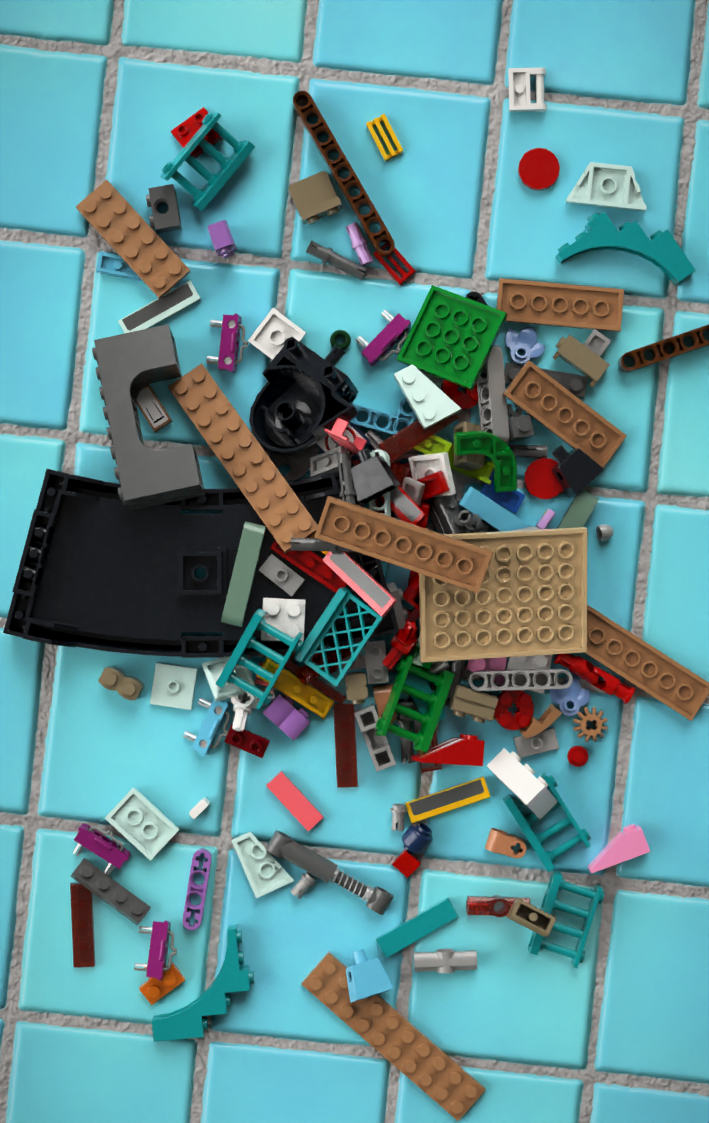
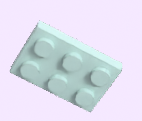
[105,787,179,861]

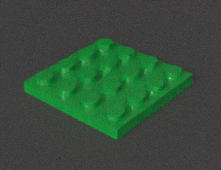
[397,285,508,390]

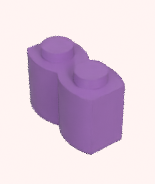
[207,220,237,258]
[263,693,311,741]

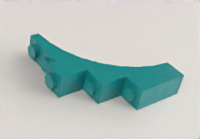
[555,211,696,285]
[152,925,254,1042]

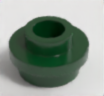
[330,330,351,351]

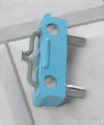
[183,698,231,756]

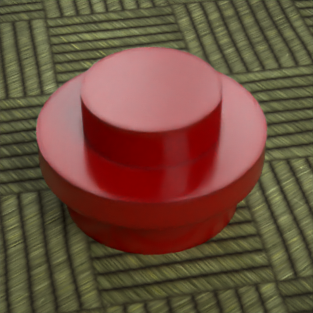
[567,746,588,767]

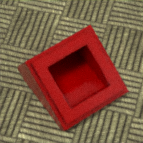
[392,849,421,878]

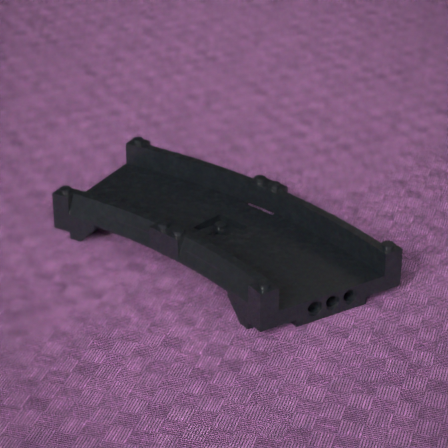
[3,469,399,658]

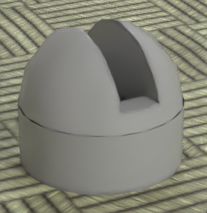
[596,524,613,542]

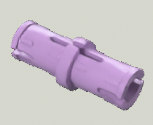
[345,222,374,266]

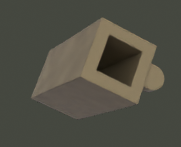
[552,335,610,387]

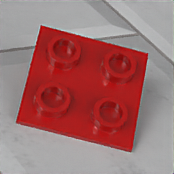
[170,107,223,159]

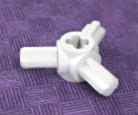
[230,689,275,732]

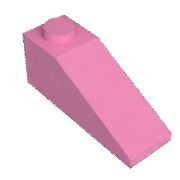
[587,824,650,874]

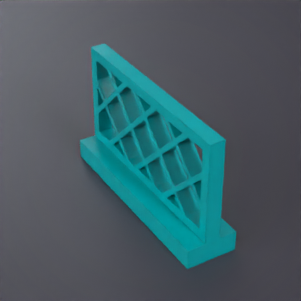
[294,587,384,687]

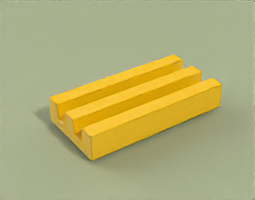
[366,114,403,161]

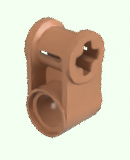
[373,683,397,724]
[485,828,526,859]

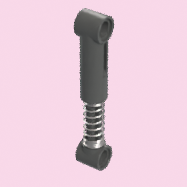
[266,830,394,915]

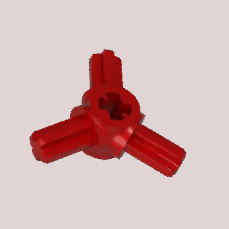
[382,621,419,670]

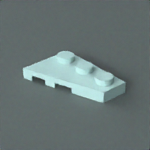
[394,364,461,430]

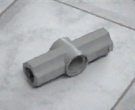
[414,949,477,973]

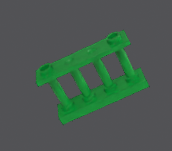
[375,655,455,753]

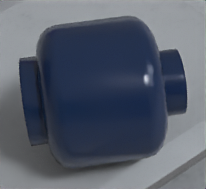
[402,823,433,854]

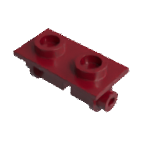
[224,724,270,758]

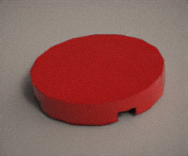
[518,148,560,191]
[524,458,563,499]

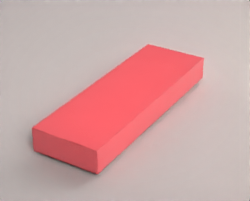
[266,771,324,831]

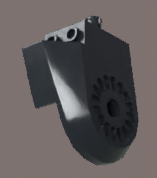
[249,337,359,455]

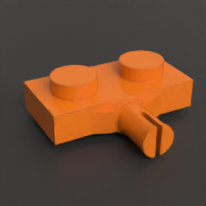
[139,962,185,1005]

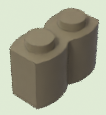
[98,666,145,700]

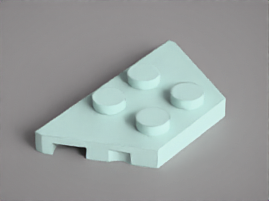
[566,162,647,212]

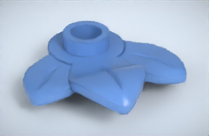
[505,327,545,365]
[549,675,590,716]

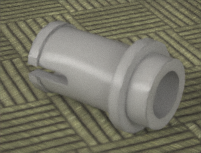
[390,804,407,831]
[290,872,316,899]

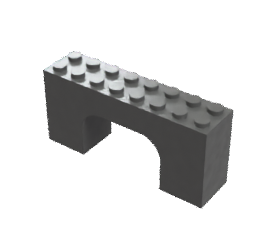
[92,324,205,511]

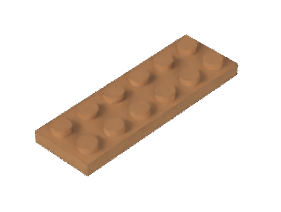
[76,180,191,300]
[496,278,624,332]
[503,360,627,468]

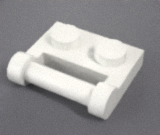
[508,68,547,112]

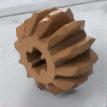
[573,707,608,742]

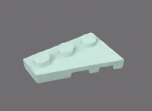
[231,832,294,898]

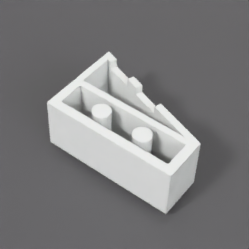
[487,748,558,820]

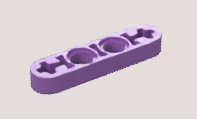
[183,848,212,930]

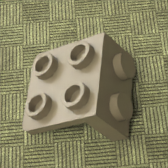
[289,171,342,225]

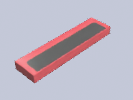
[323,551,397,617]

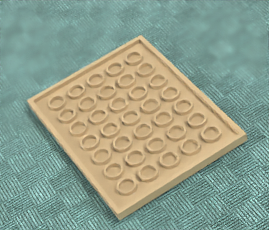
[419,527,588,662]

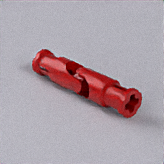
[553,653,635,704]

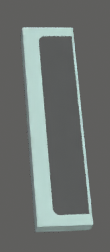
[118,280,201,333]

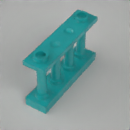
[160,112,255,211]
[216,608,303,709]
[503,772,591,873]
[528,870,604,968]

